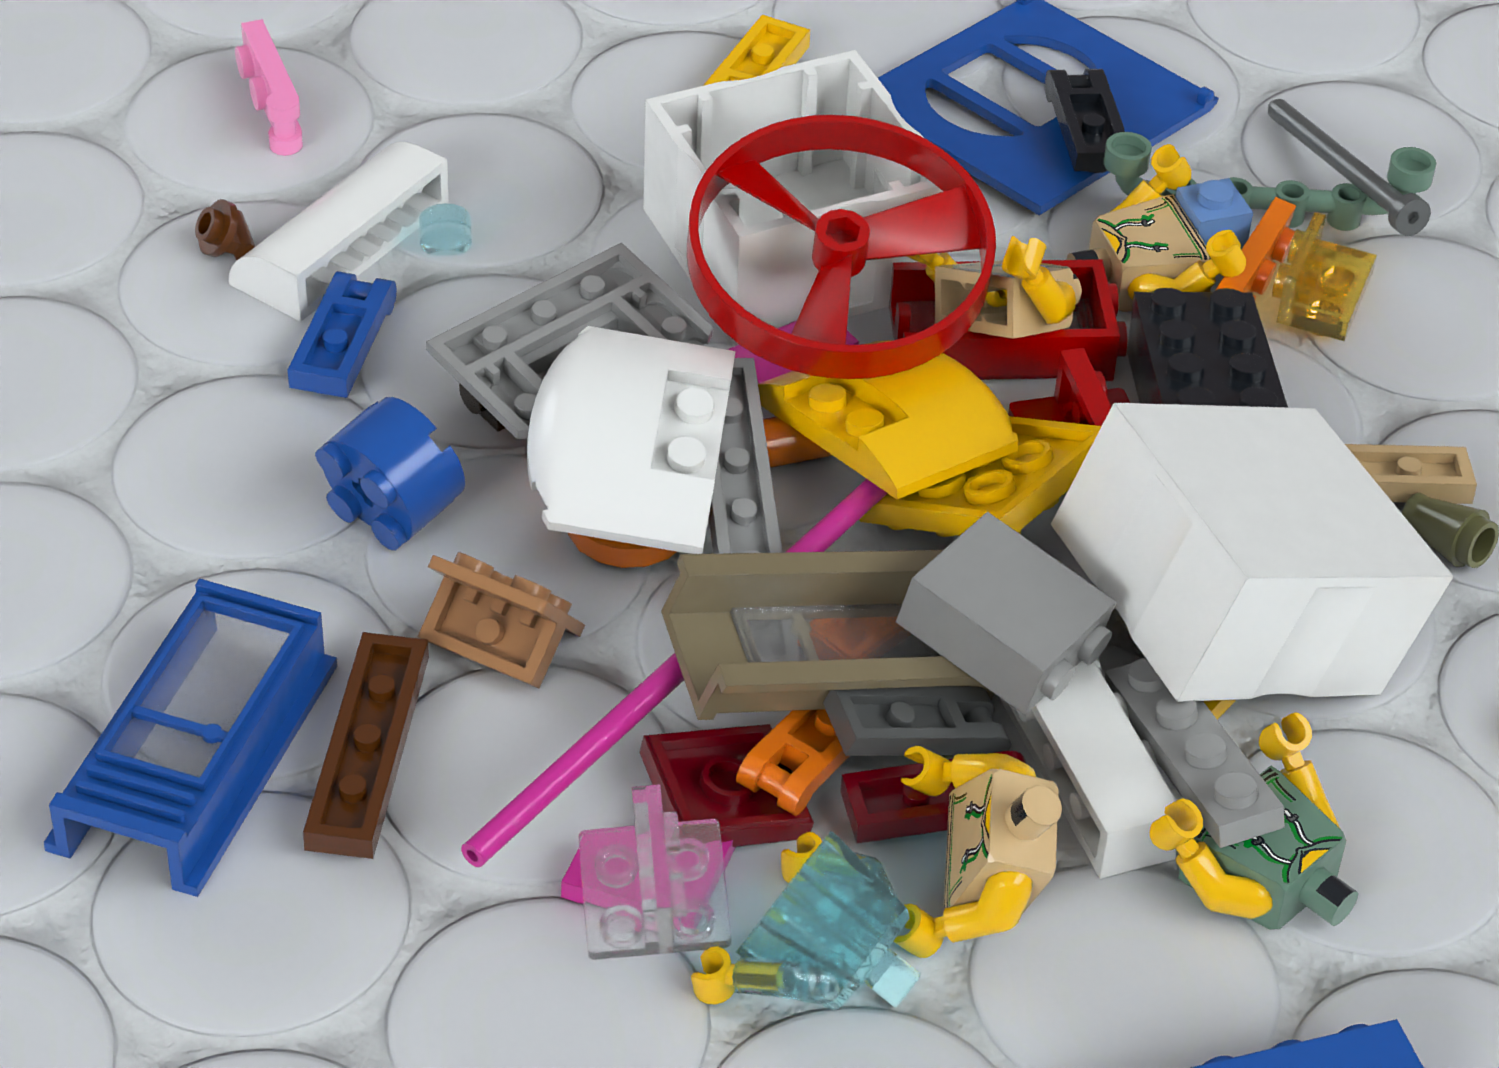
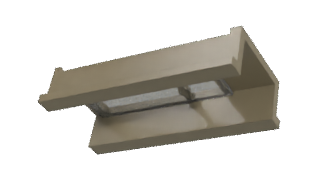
[661,550,995,720]

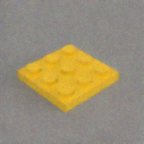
[859,416,1102,537]

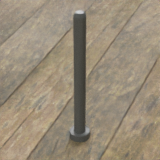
[1268,99,1431,236]

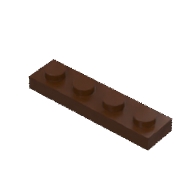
[303,632,429,859]

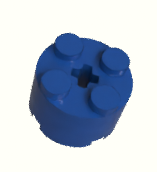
[315,397,465,551]

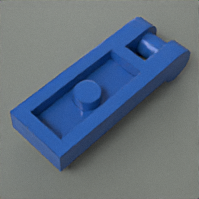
[287,271,397,398]

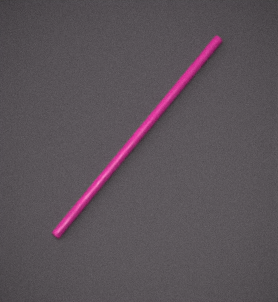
[461,479,888,867]

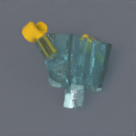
[691,831,921,1010]

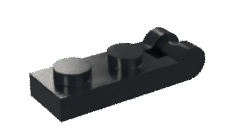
[1045,69,1125,173]

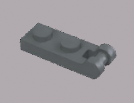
[823,686,1011,756]

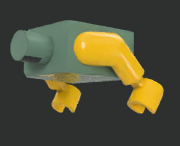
[1150,712,1358,930]

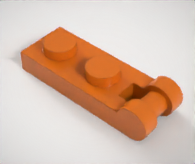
[736,709,850,816]

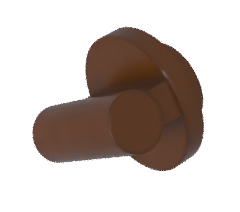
[195,199,255,260]

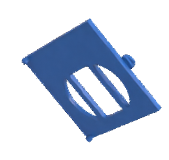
[878,0,1219,216]

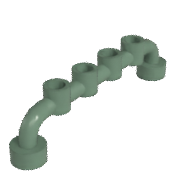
[1104,132,1436,231]

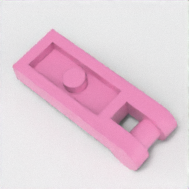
[235,19,303,156]

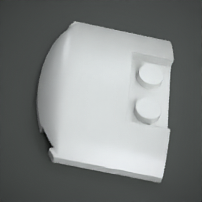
[527,326,736,554]

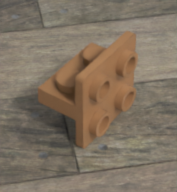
[417,552,585,689]

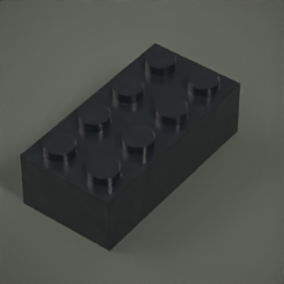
[1127,288,1288,408]

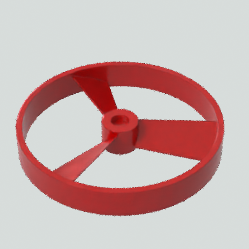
[687,115,996,379]

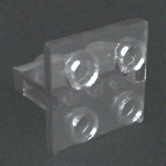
[578,784,732,960]

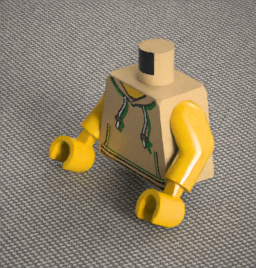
[1066,144,1246,312]
[907,236,1082,339]
[893,746,1062,958]

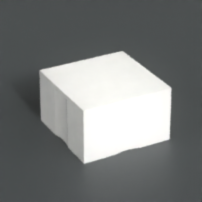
[643,50,950,346]
[1051,403,1454,702]

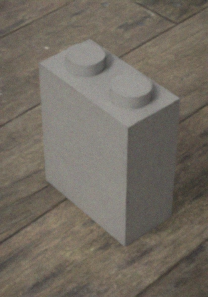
[896,512,1116,715]

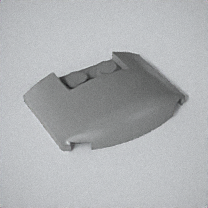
[426,243,713,439]

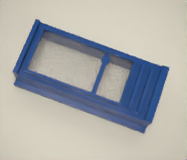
[44,578,337,897]

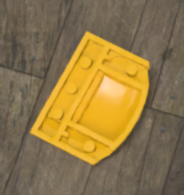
[758,340,1018,499]

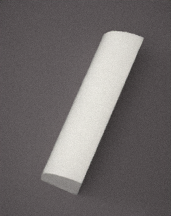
[229,142,449,322]

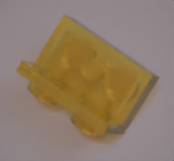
[1272,212,1377,341]

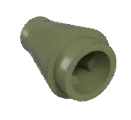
[1402,493,1499,568]

